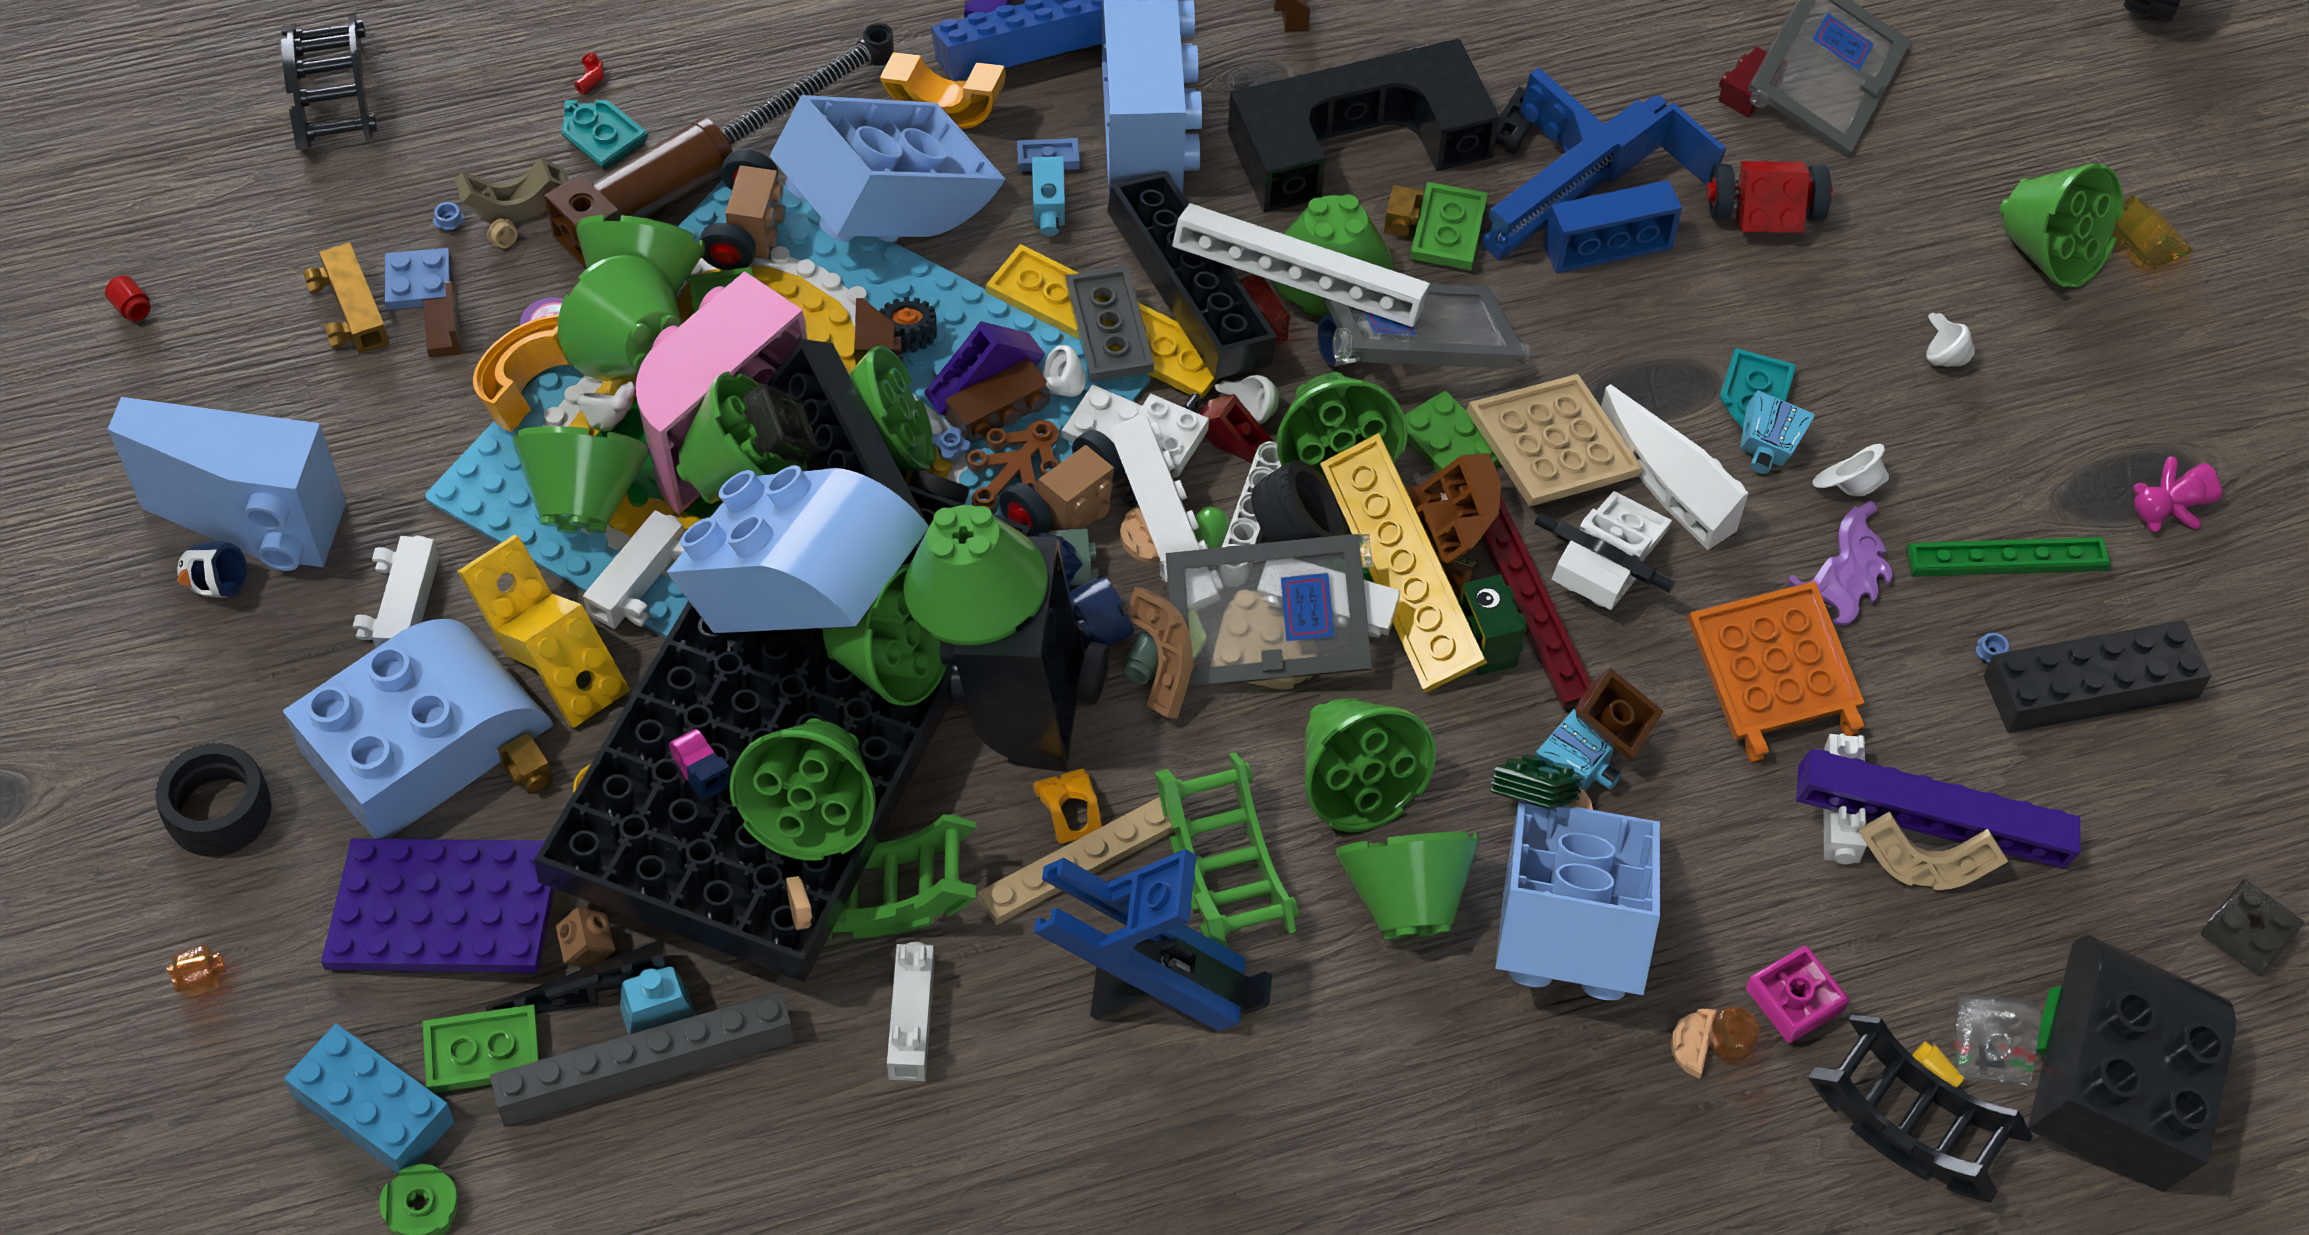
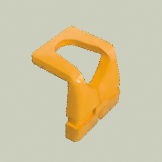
[1033,768,1103,844]

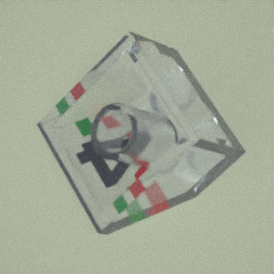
[1954,994,2042,1085]

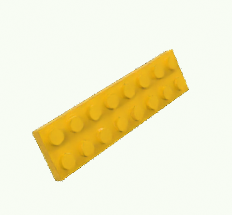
[986,244,1219,398]
[1320,433,1487,693]

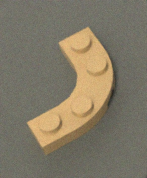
[1859,811,2008,890]

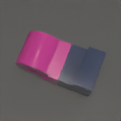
[669,729,730,801]

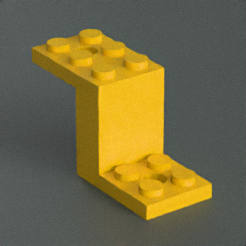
[457,535,630,728]

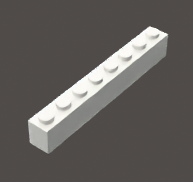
[1172,203,1430,327]

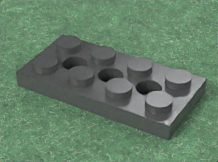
[1065,266,1154,382]

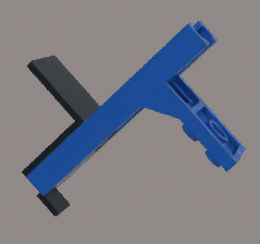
[1034,849,1272,1033]

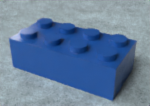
[1543,180,1682,273]

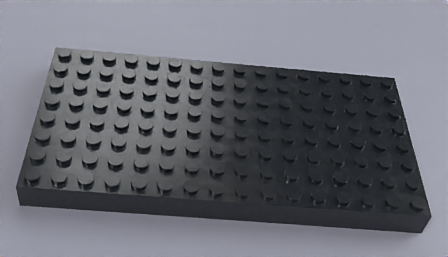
[534,467,1030,982]

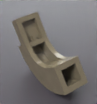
[454,158,569,223]

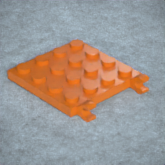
[1687,581,1865,763]

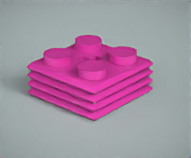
[1746,946,1849,1043]

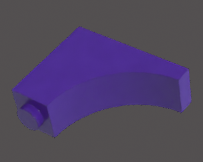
[924,321,1046,416]

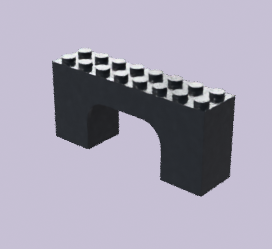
[1228,38,1500,212]

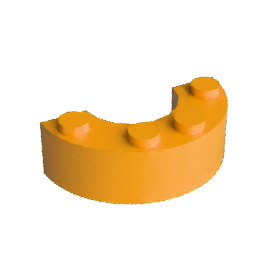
[880,52,1006,129]
[473,314,571,432]

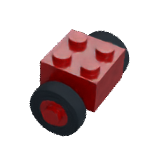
[1706,161,1833,233]

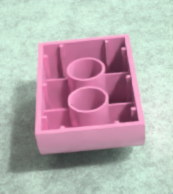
[636,271,807,514]

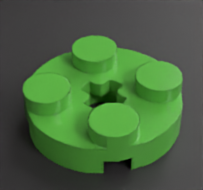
[379,1164,459,1235]

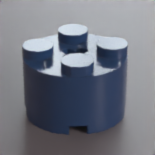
[1070,575,1134,650]

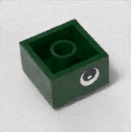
[1459,574,1527,676]

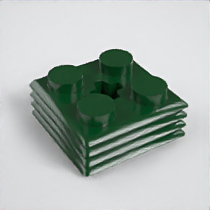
[1489,754,1584,810]

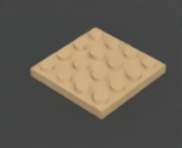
[1466,374,1643,507]

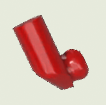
[574,52,604,95]

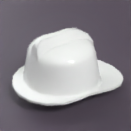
[1813,444,1889,496]

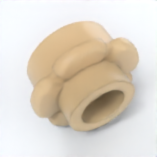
[487,219,517,248]

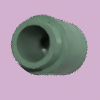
[1123,633,1159,684]

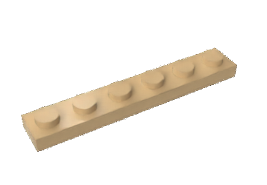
[978,797,1175,925]

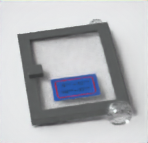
[1747,0,1911,157]
[1323,284,1530,369]
[1159,534,1373,688]

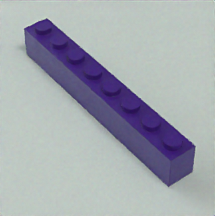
[1796,749,2080,869]

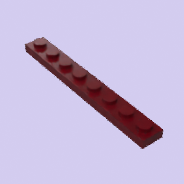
[1481,495,1591,710]

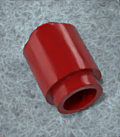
[105,275,151,321]

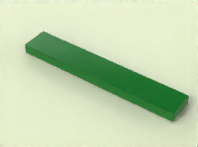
[1905,537,2111,577]

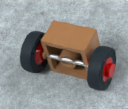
[698,149,786,271]
[999,430,1125,537]

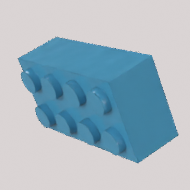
[283,1023,455,1173]

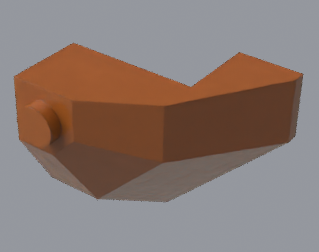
[1406,453,1501,563]

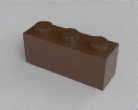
[945,357,1050,443]

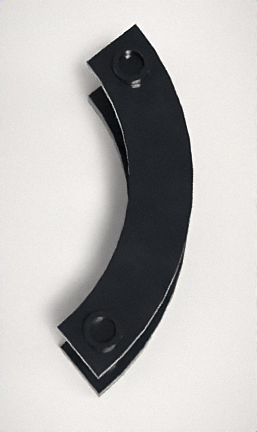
[281,14,377,150]
[1808,1014,2033,1203]

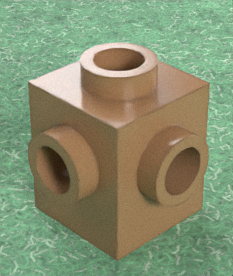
[556,908,615,968]

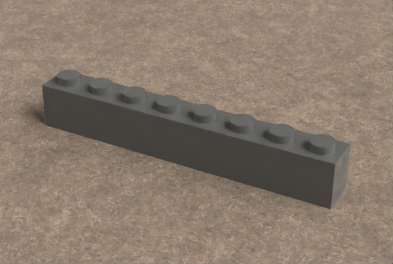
[490,991,794,1126]

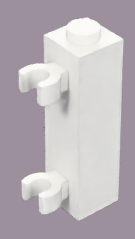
[583,510,684,629]
[353,536,439,648]
[1823,734,1867,864]
[887,942,935,1081]

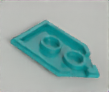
[561,100,648,169]
[1719,348,1797,431]

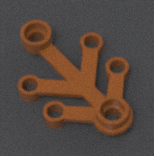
[967,420,1059,514]

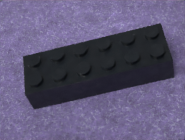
[1983,620,2211,733]

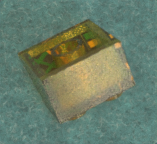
[2112,194,2193,269]

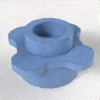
[931,427,970,461]

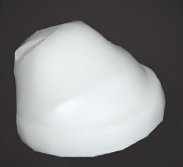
[1926,313,1975,367]
[1042,345,1087,397]
[1215,375,1279,425]
[577,381,636,432]

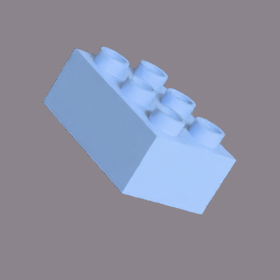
[1102,0,1202,196]

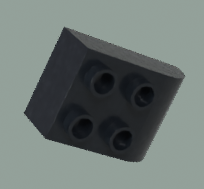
[940,536,1083,772]
[2028,936,2236,1192]

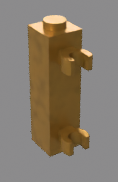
[303,242,390,354]

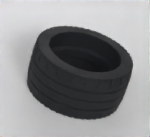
[1251,460,1350,564]
[155,743,271,857]

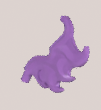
[1787,501,1892,626]

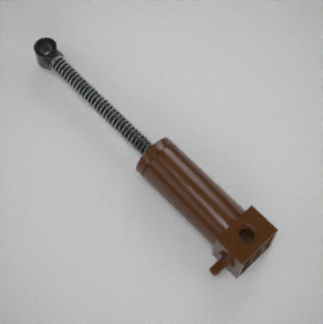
[545,23,894,269]

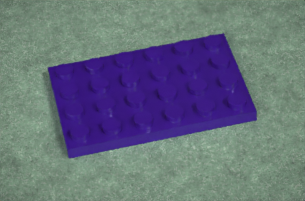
[321,838,555,973]

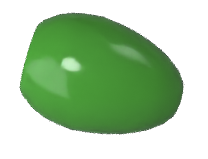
[1194,507,1230,549]

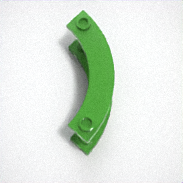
[1155,752,1299,948]
[829,814,976,939]

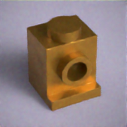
[1384,185,1424,237]
[497,733,553,794]

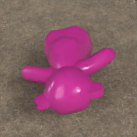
[2133,456,2223,532]

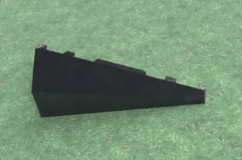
[486,939,668,1014]

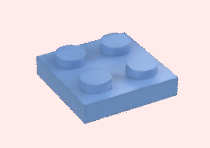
[385,248,451,310]

